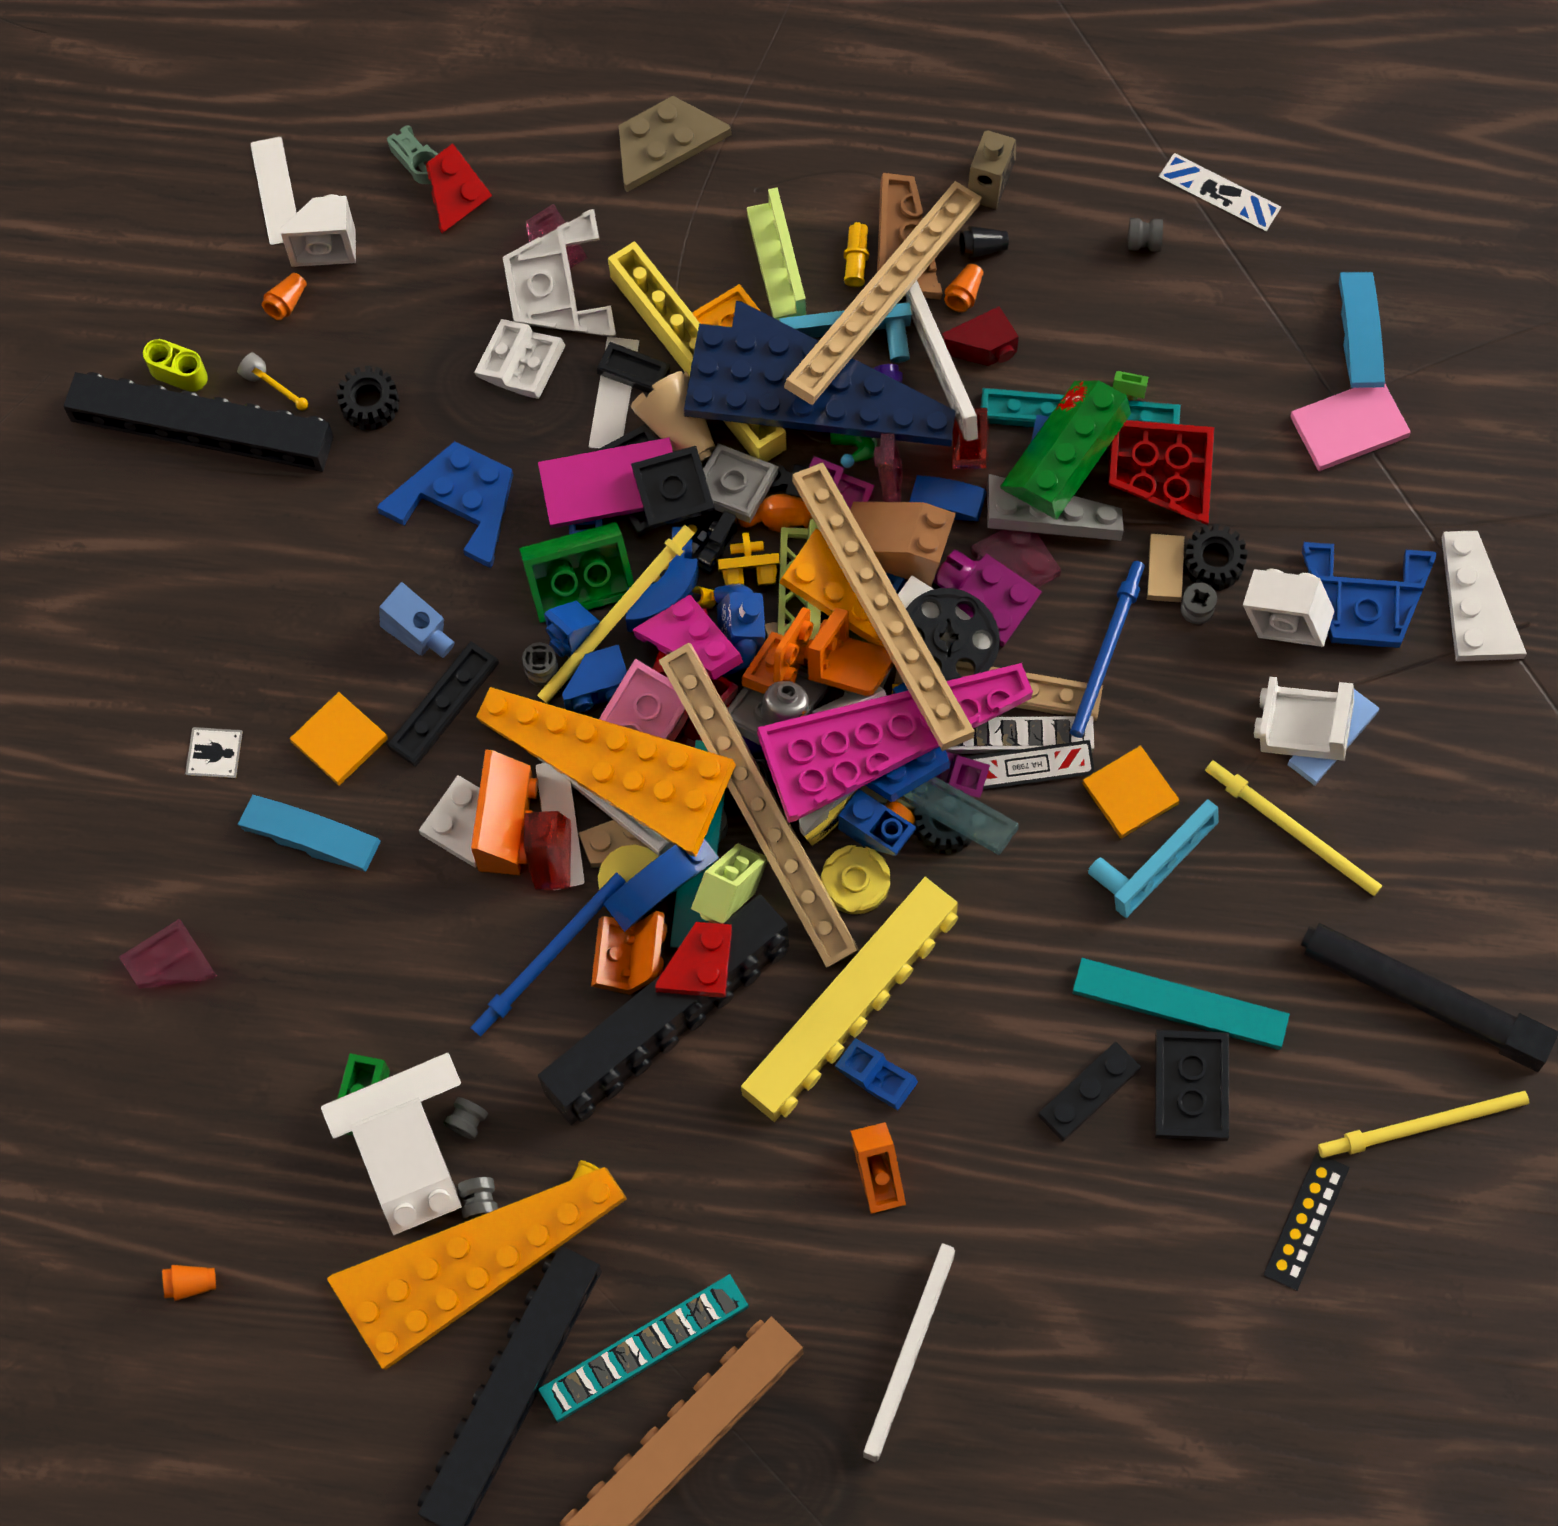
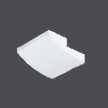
[474,319,565,399]

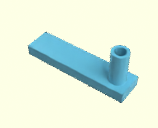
[779,302,912,363]
[1088,799,1219,918]

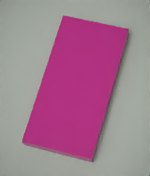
[538,437,673,528]

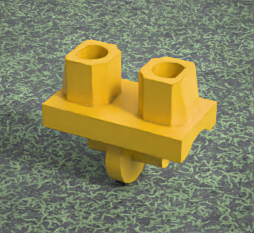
[718,532,780,586]

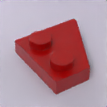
[426,143,492,234]
[655,922,732,998]

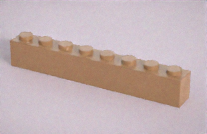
[559,1316,804,1526]

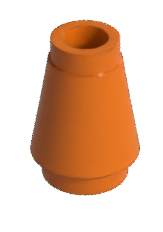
[944,264,983,312]
[262,273,307,320]
[162,1265,216,1301]

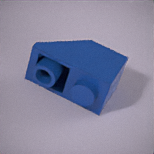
[544,601,600,658]
[562,645,627,713]
[838,789,916,856]

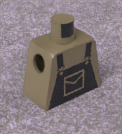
[968,130,1016,210]

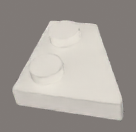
[419,775,480,868]

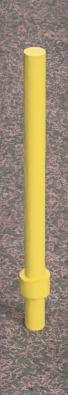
[1205,760,1382,896]
[1318,1091,1529,1158]

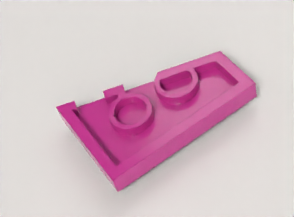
[633,595,743,680]

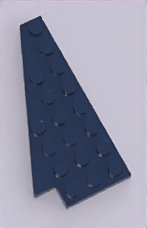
[684,301,956,447]

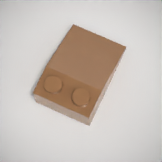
[850,502,956,587]

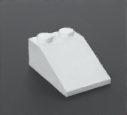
[350,1097,462,1235]

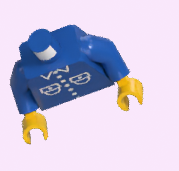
[692,583,765,677]

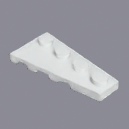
[1441,531,1527,661]

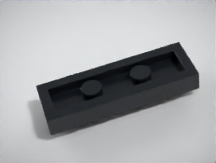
[1038,1041,1141,1142]

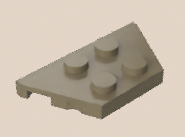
[619,96,732,192]

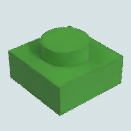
[1112,371,1149,401]

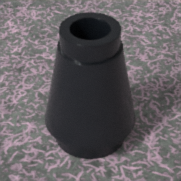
[959,226,1009,259]

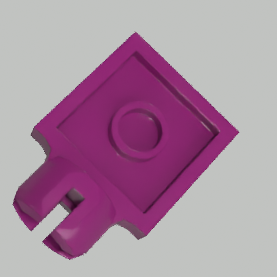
[933,550,1042,647]

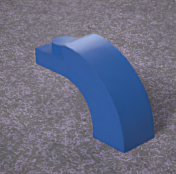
[626,527,699,632]
[603,839,719,932]

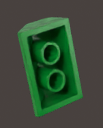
[519,522,634,623]

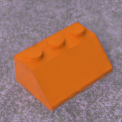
[471,749,538,875]

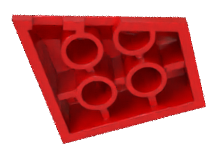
[1108,420,1215,525]

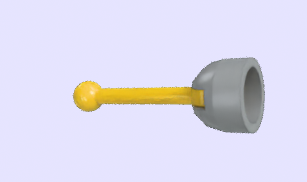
[237,352,309,411]

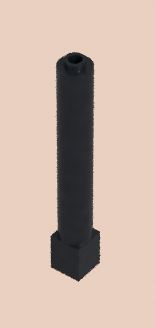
[1301,923,1558,1072]

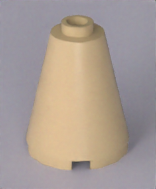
[631,371,715,465]

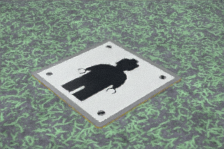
[185,727,243,778]

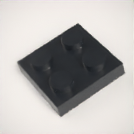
[631,446,715,530]

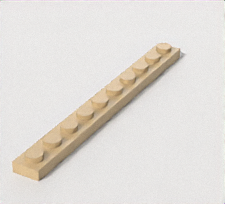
[784,181,982,405]
[792,462,975,751]
[659,643,859,968]

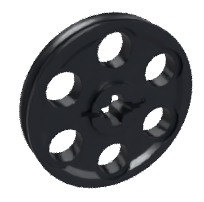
[906,588,1000,681]

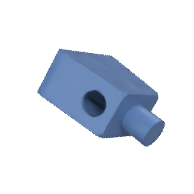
[379,582,455,658]

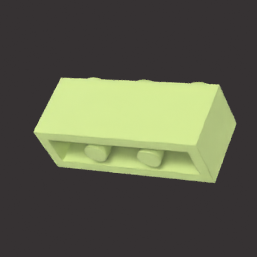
[691,843,768,924]

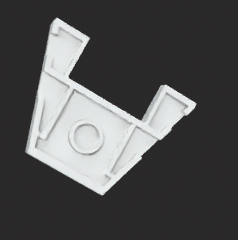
[503,209,617,337]

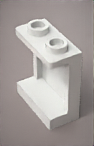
[1254,677,1354,761]

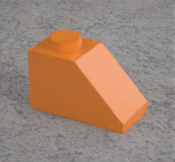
[850,1122,906,1214]

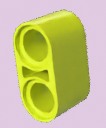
[143,339,208,392]

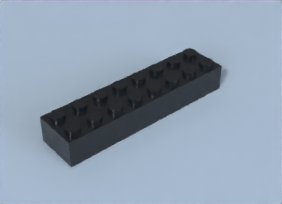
[538,894,789,1125]

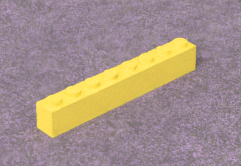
[608,241,786,462]
[741,877,958,1122]

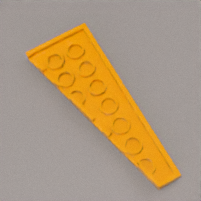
[476,687,736,857]
[327,1167,627,1370]

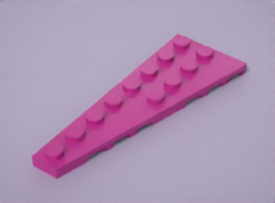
[757,663,1033,823]

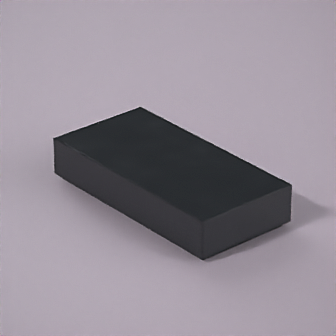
[597,342,670,393]

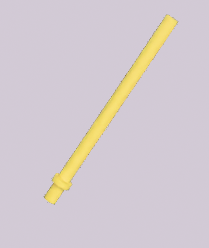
[537,525,695,704]

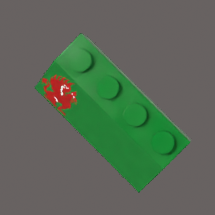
[1000,380,1131,520]

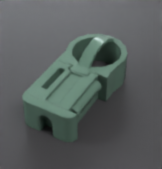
[387,125,438,184]

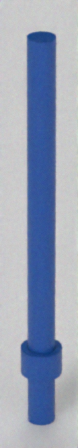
[1070,561,1145,738]
[470,873,626,1037]

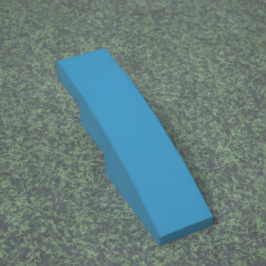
[1339,272,1385,388]
[238,795,381,872]

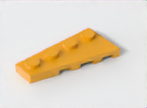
[779,528,884,647]

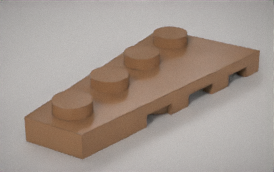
[877,173,943,300]

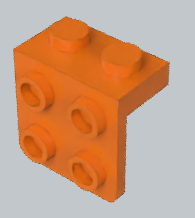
[742,607,813,694]
[804,607,894,696]
[591,911,667,995]

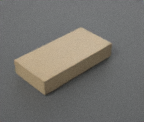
[1147,534,1185,602]

